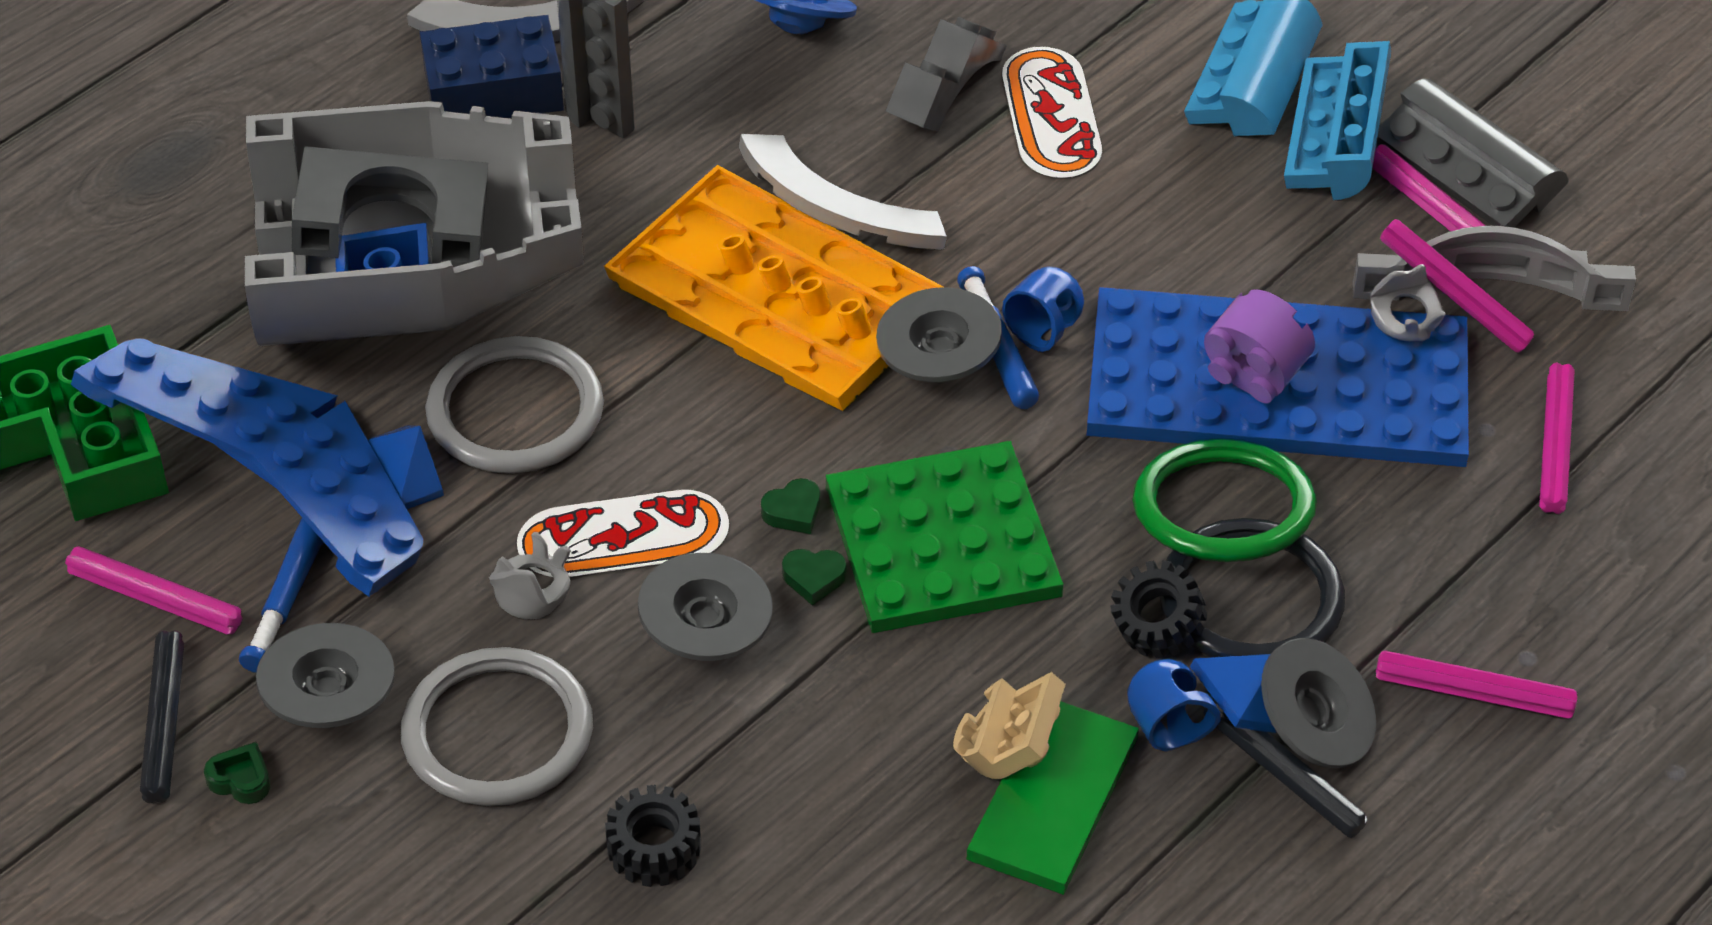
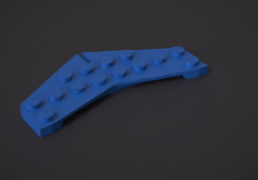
[71,339,423,597]

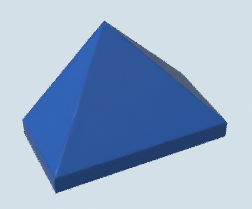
[368,425,444,509]
[1190,654,1276,733]

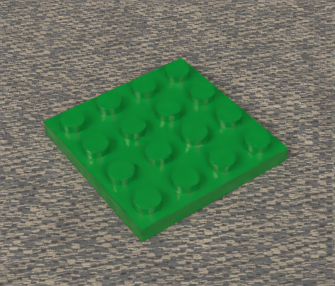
[826,441,1063,633]

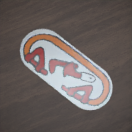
[1002,47,1102,178]
[517,490,729,577]

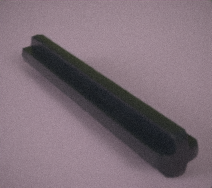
[140,630,184,803]
[1203,698,1368,838]

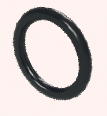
[1159,518,1345,658]

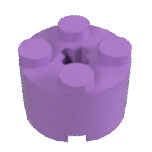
[1204,290,1315,403]

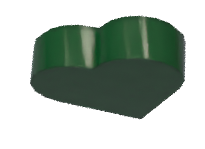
[761,478,820,534]
[782,549,846,606]
[204,742,270,804]

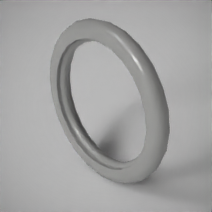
[425,336,604,474]
[401,647,593,806]

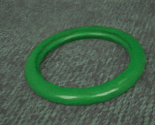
[1132,439,1317,562]

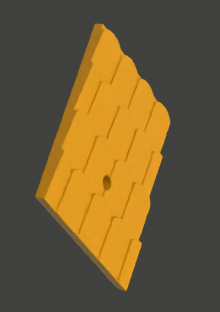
[604,165,943,411]

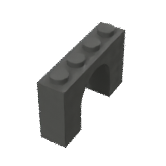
[292,146,488,267]

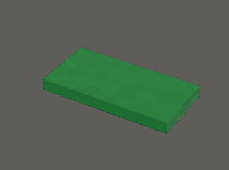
[966,701,1139,895]

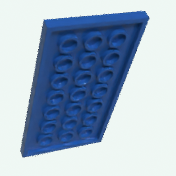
[1086,287,1469,467]

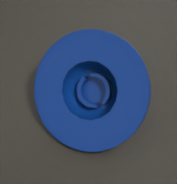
[756,0,857,35]

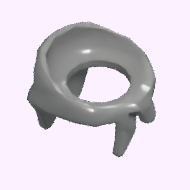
[1370,264,1445,341]
[489,532,571,619]

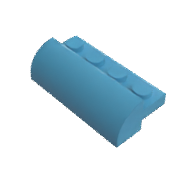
[1184,0,1323,136]
[1284,41,1391,200]

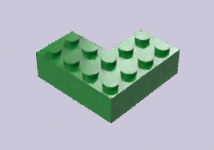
[0,325,169,522]

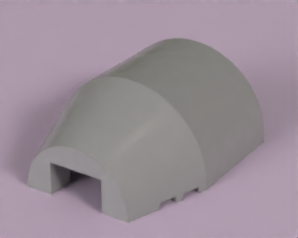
[245,101,583,346]

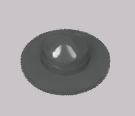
[876,287,1002,382]
[638,552,773,661]
[256,623,395,728]
[1261,638,1376,768]

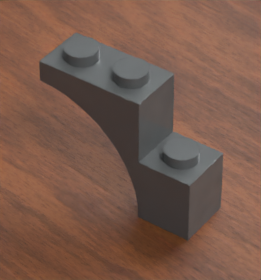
[886,17,1007,132]

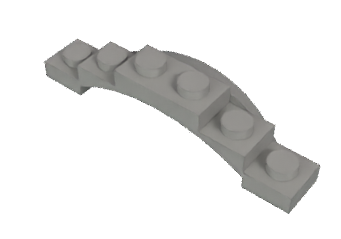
[1353,226,1636,311]

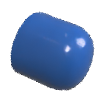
[1002,267,1084,352]
[1127,659,1220,751]

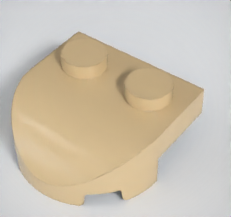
[953,672,1066,779]

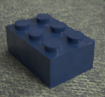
[420,15,564,118]

